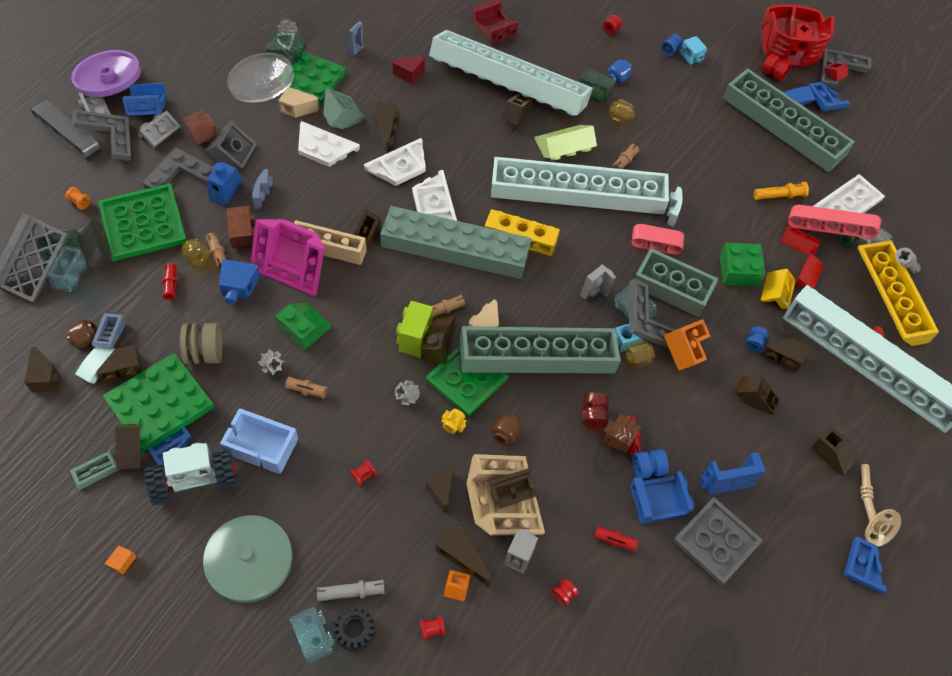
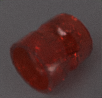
[582,393,609,429]

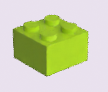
[396,301,433,358]

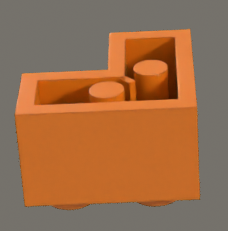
[664,319,711,370]

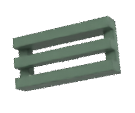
[70,451,120,490]

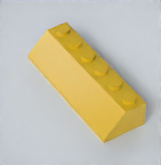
[858,240,939,346]

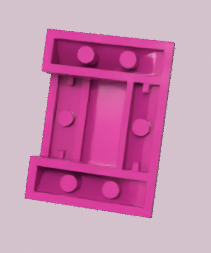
[250,219,325,297]

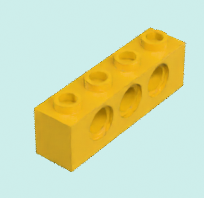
[485,209,560,256]

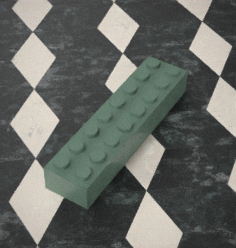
[723,68,855,173]
[380,206,531,279]
[459,326,621,373]

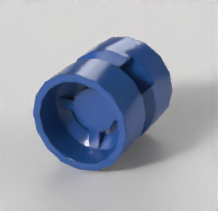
[633,449,669,479]

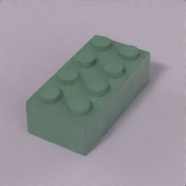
[635,248,718,318]

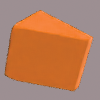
[105,545,137,575]
[444,570,471,601]

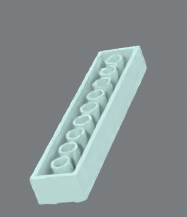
[429,30,593,115]
[491,157,669,214]
[783,285,952,433]

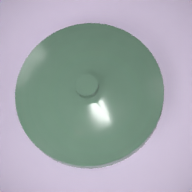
[203,515,293,603]

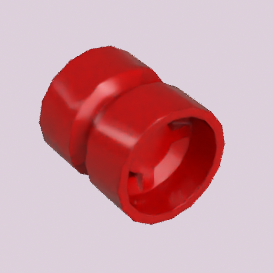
[761,53,792,82]

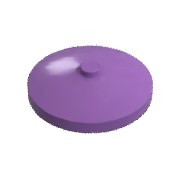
[71,50,141,97]

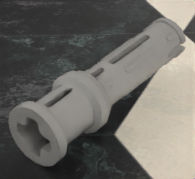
[896,247,921,274]

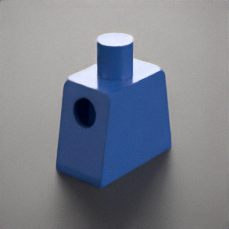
[207,162,243,207]
[219,259,260,305]

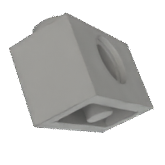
[504,529,538,574]

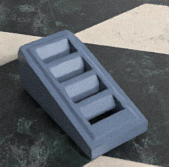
[345,21,364,56]
[92,313,126,348]

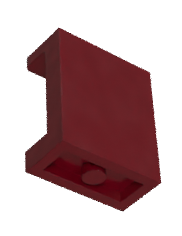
[471,0,518,44]

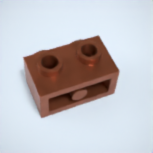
[183,110,217,145]
[227,206,255,249]

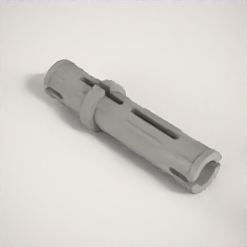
[317,580,385,602]

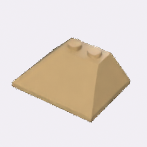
[466,454,545,535]

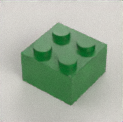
[720,243,766,286]

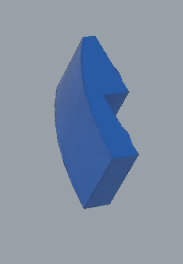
[783,86,816,106]

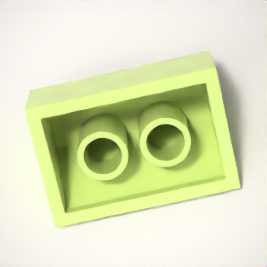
[535,125,597,161]

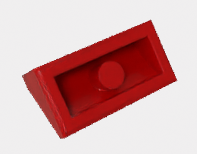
[780,226,821,255]
[795,253,824,289]

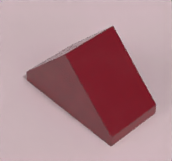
[392,56,425,84]

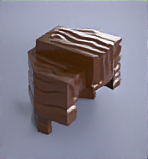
[603,414,641,453]

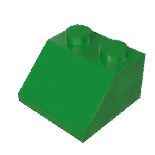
[275,302,332,350]

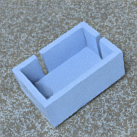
[220,408,298,475]

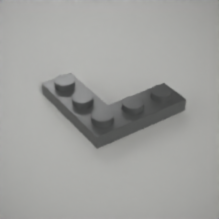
[820,48,872,89]
[73,109,131,161]
[142,148,214,189]
[629,279,676,348]

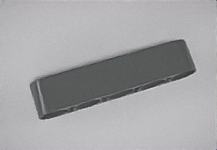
[31,100,100,159]

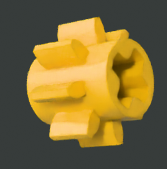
[441,409,467,434]

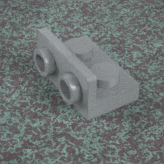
[78,92,111,115]
[139,111,181,148]
[580,264,616,300]

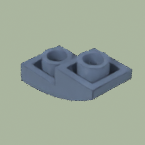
[252,169,273,209]

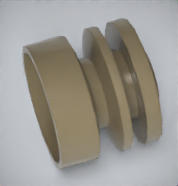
[180,322,223,365]

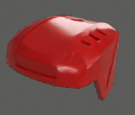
[761,4,835,67]

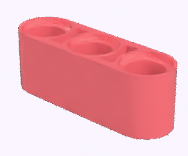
[631,224,684,255]

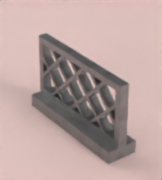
[0,213,69,303]

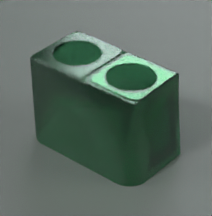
[264,33,306,63]

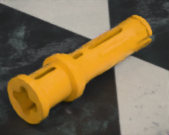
[754,182,809,200]

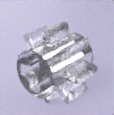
[277,19,298,40]

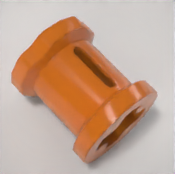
[65,187,91,210]

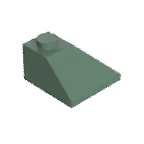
[323,88,366,129]

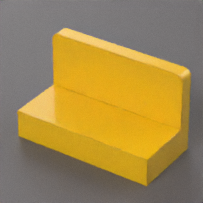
[761,269,796,309]

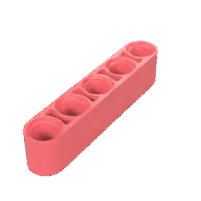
[788,205,881,238]

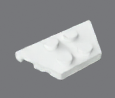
[298,121,360,167]
[364,138,426,186]
[412,170,457,221]

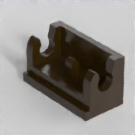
[115,424,141,469]
[488,468,537,510]

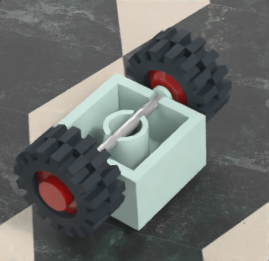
[144,443,238,506]

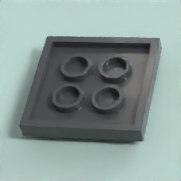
[673,497,763,586]

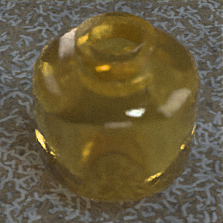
[609,99,635,124]
[181,239,210,266]
[625,340,655,368]

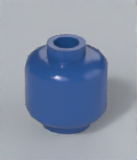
[608,59,632,84]

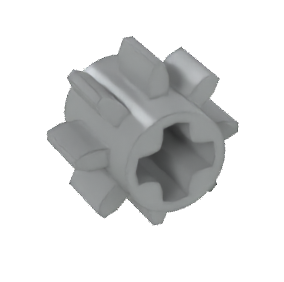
[258,349,285,375]
[395,380,420,406]

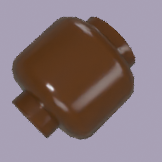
[67,319,98,349]
[492,414,522,445]

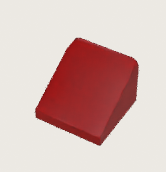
[824,62,848,81]

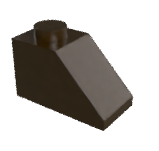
[24,347,61,392]

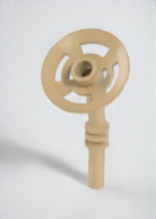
[860,464,901,546]

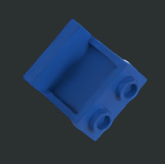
[123,83,167,115]
[701,452,766,495]
[630,471,694,524]

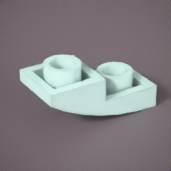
[667,186,682,226]
[76,347,115,384]

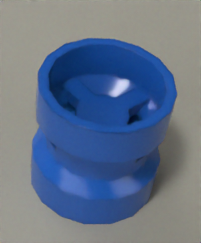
[661,34,683,56]
[745,326,769,353]

